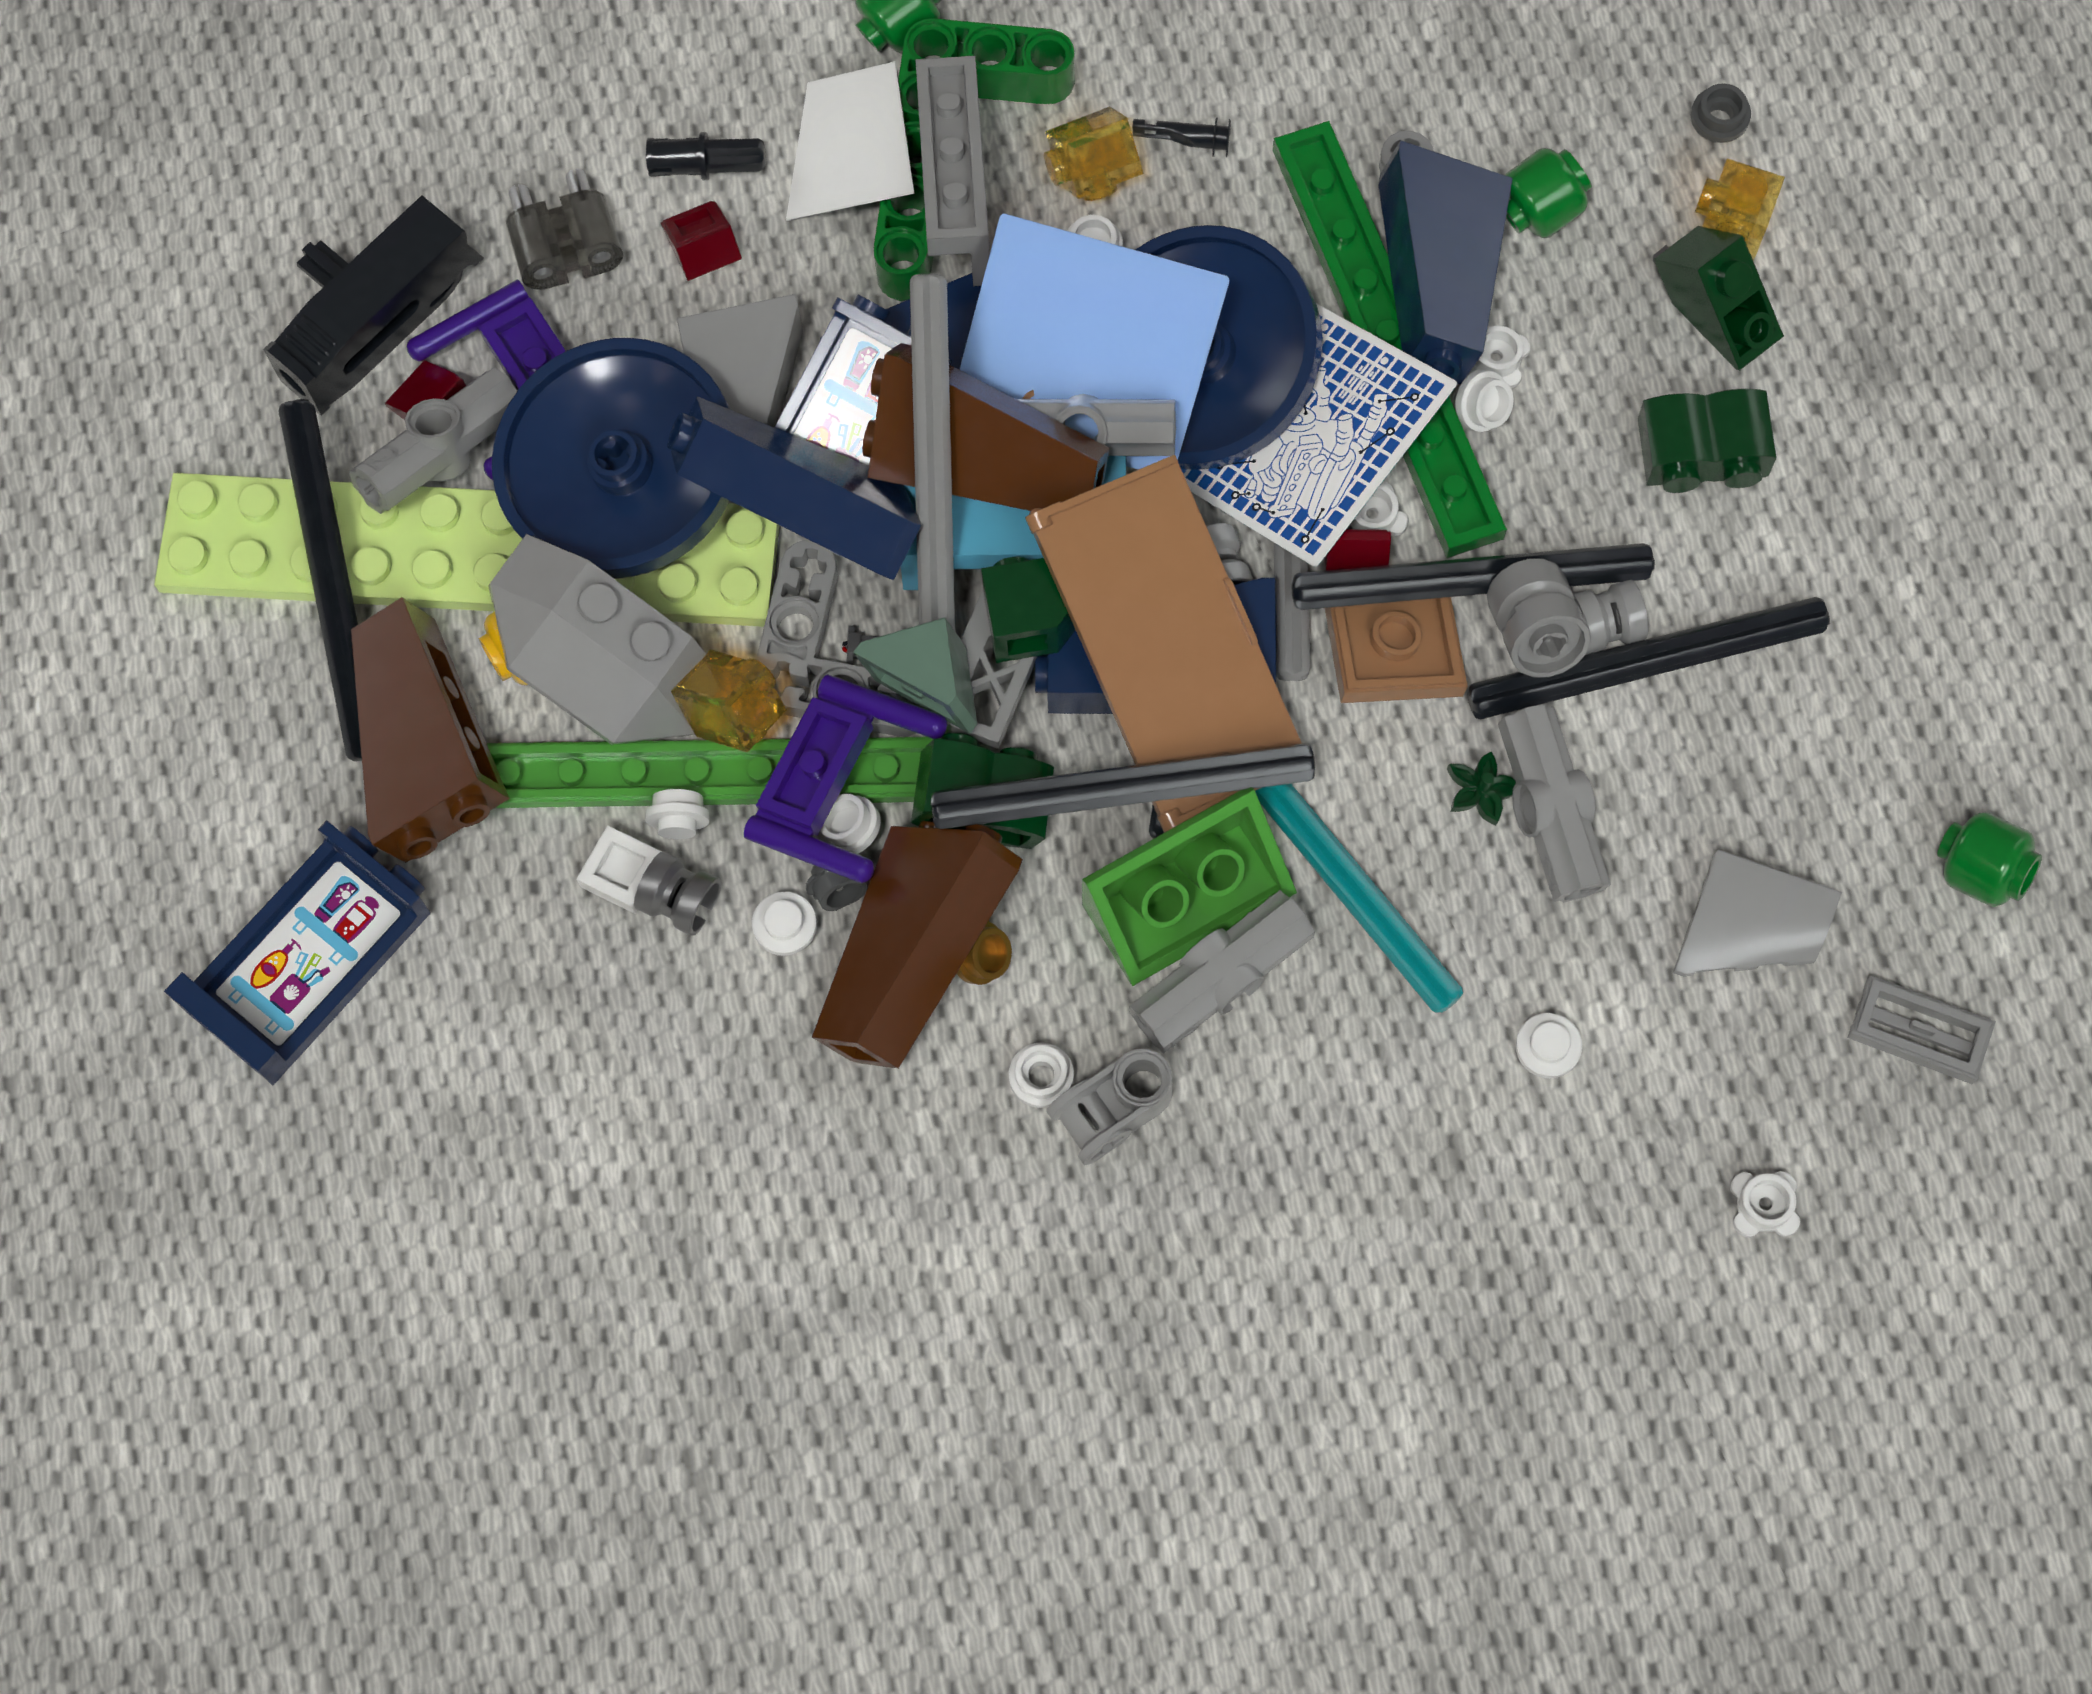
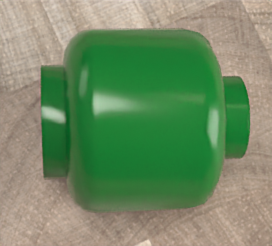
[855,0,942,53]
[1505,148,1592,238]
[1937,812,2042,907]

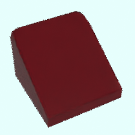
[661,201,742,281]
[385,360,466,420]
[1324,529,1391,571]

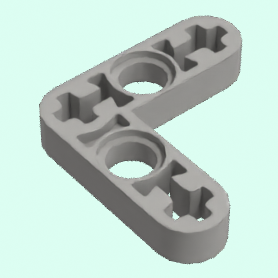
[752,540,923,736]

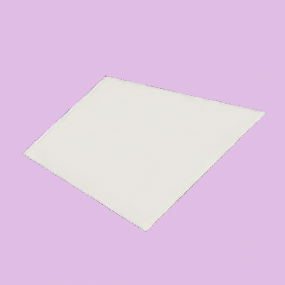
[786,61,914,221]

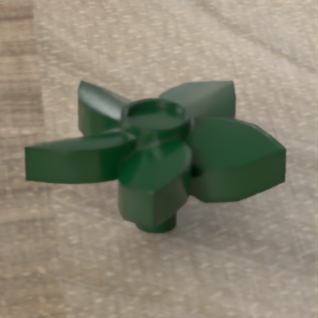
[1447,751,1516,826]

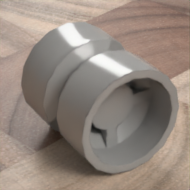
[1487,559,1591,677]

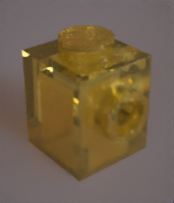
[1043,106,1144,201]
[1695,158,1785,261]
[671,649,787,753]

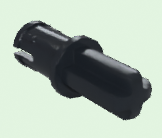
[646,132,766,180]

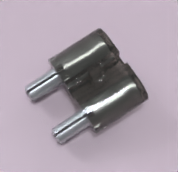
[506,169,623,290]

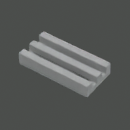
[1847,975,1996,1084]

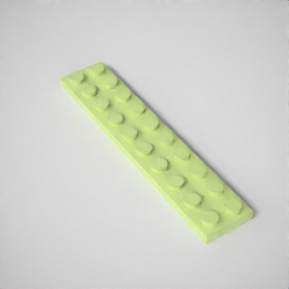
[154,473,780,627]

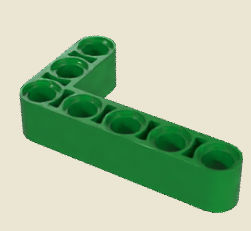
[874,18,1075,301]

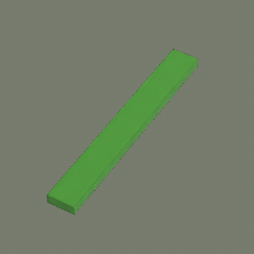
[487,737,940,808]

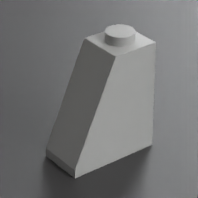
[677,294,803,427]

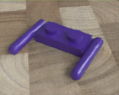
[407,279,566,480]
[744,674,947,883]

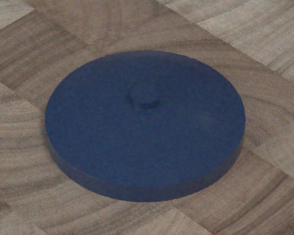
[1135,225,1322,470]
[492,338,731,579]

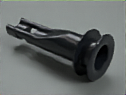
[1132,117,1231,157]

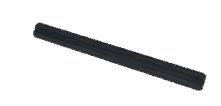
[278,399,362,762]
[1291,543,1655,610]
[1467,597,1830,720]
[930,743,1316,829]

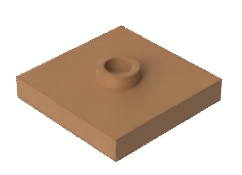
[1325,597,1468,703]

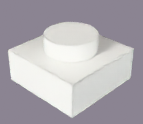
[576,825,662,914]

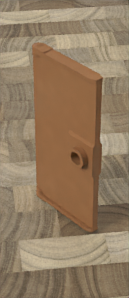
[1025,455,1302,833]

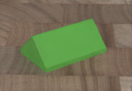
[1082,787,1297,986]

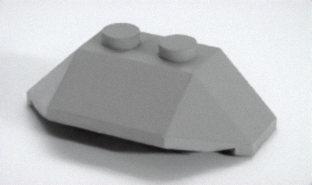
[488,534,730,745]

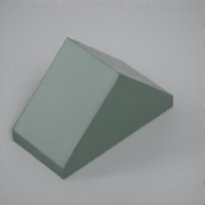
[853,618,977,734]

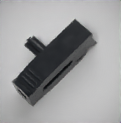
[263,195,484,416]

